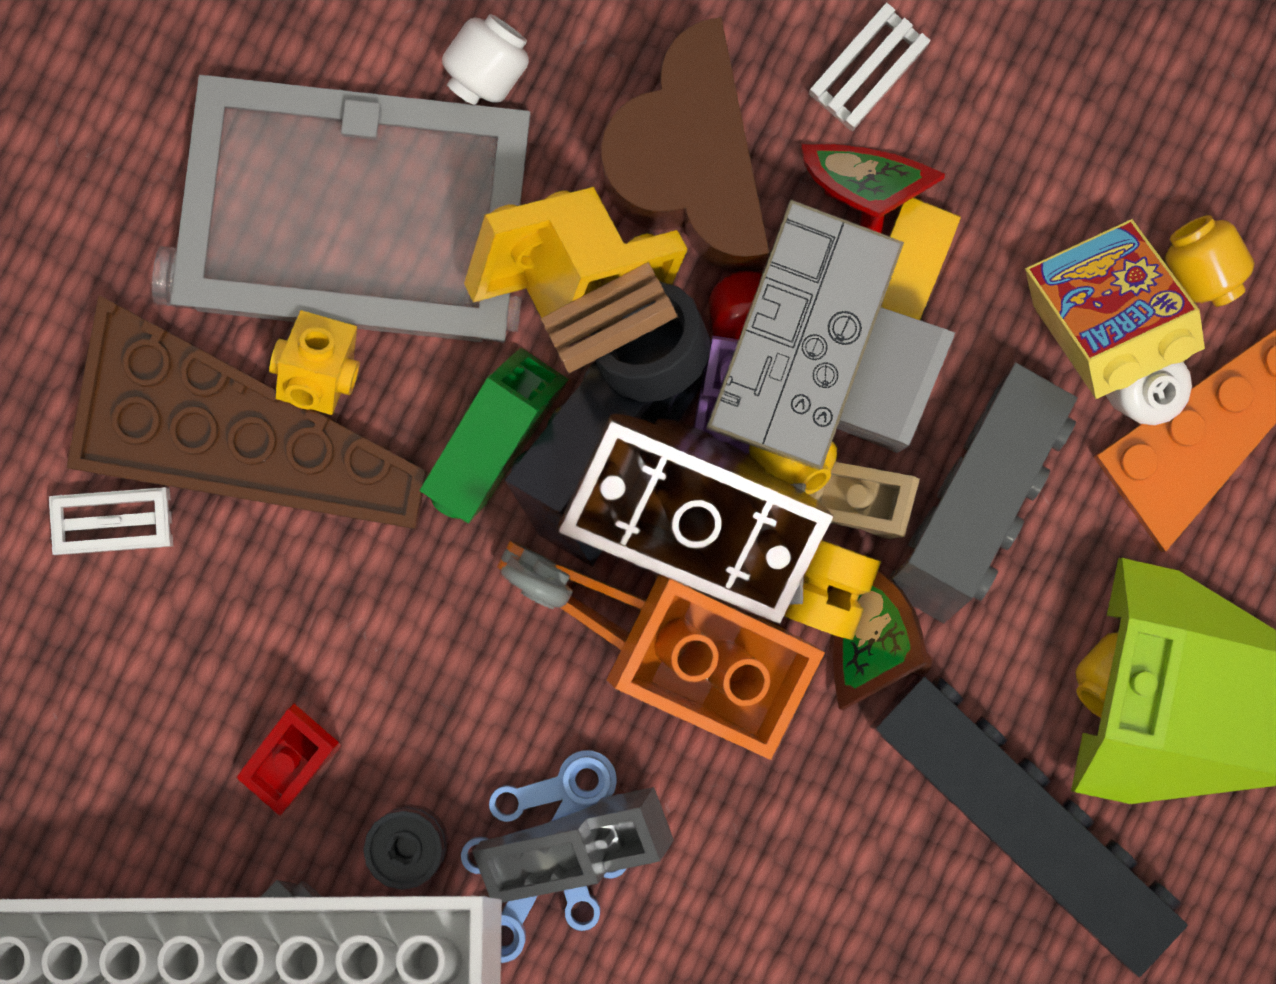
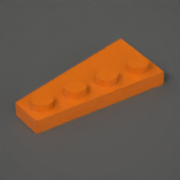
[1094,328,1276,552]

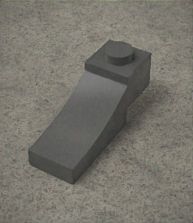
[472,787,674,903]

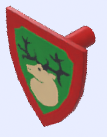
[801,144,945,234]

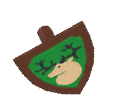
[833,571,932,710]

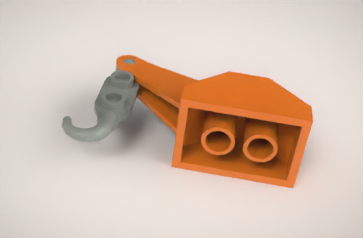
[497,540,825,760]

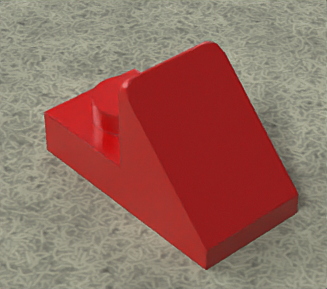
[236,703,342,816]

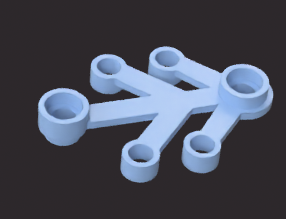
[461,750,627,963]

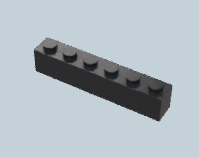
[870,675,1188,978]

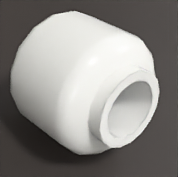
[442,14,529,105]
[1106,362,1192,425]

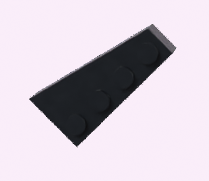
[505,320,705,567]

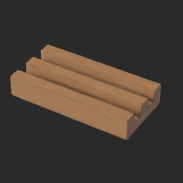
[540,262,678,373]

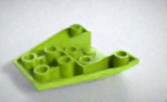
[1071,558,1276,804]

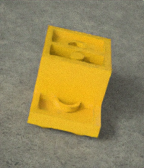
[464,187,687,337]

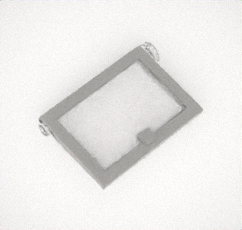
[152,75,530,343]

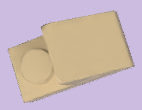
[809,462,920,539]

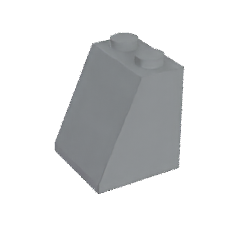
[837,307,955,453]

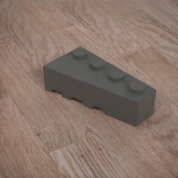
[889,362,1078,623]

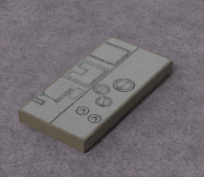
[706,200,904,470]

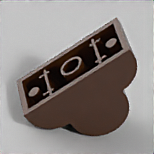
[601,17,769,273]
[558,414,833,624]

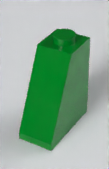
[419,348,569,524]

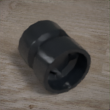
[363,804,449,890]

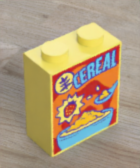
[1025,219,1205,399]

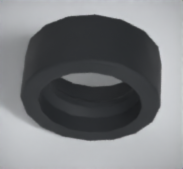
[589,281,710,402]

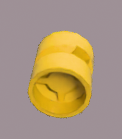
[784,540,881,640]

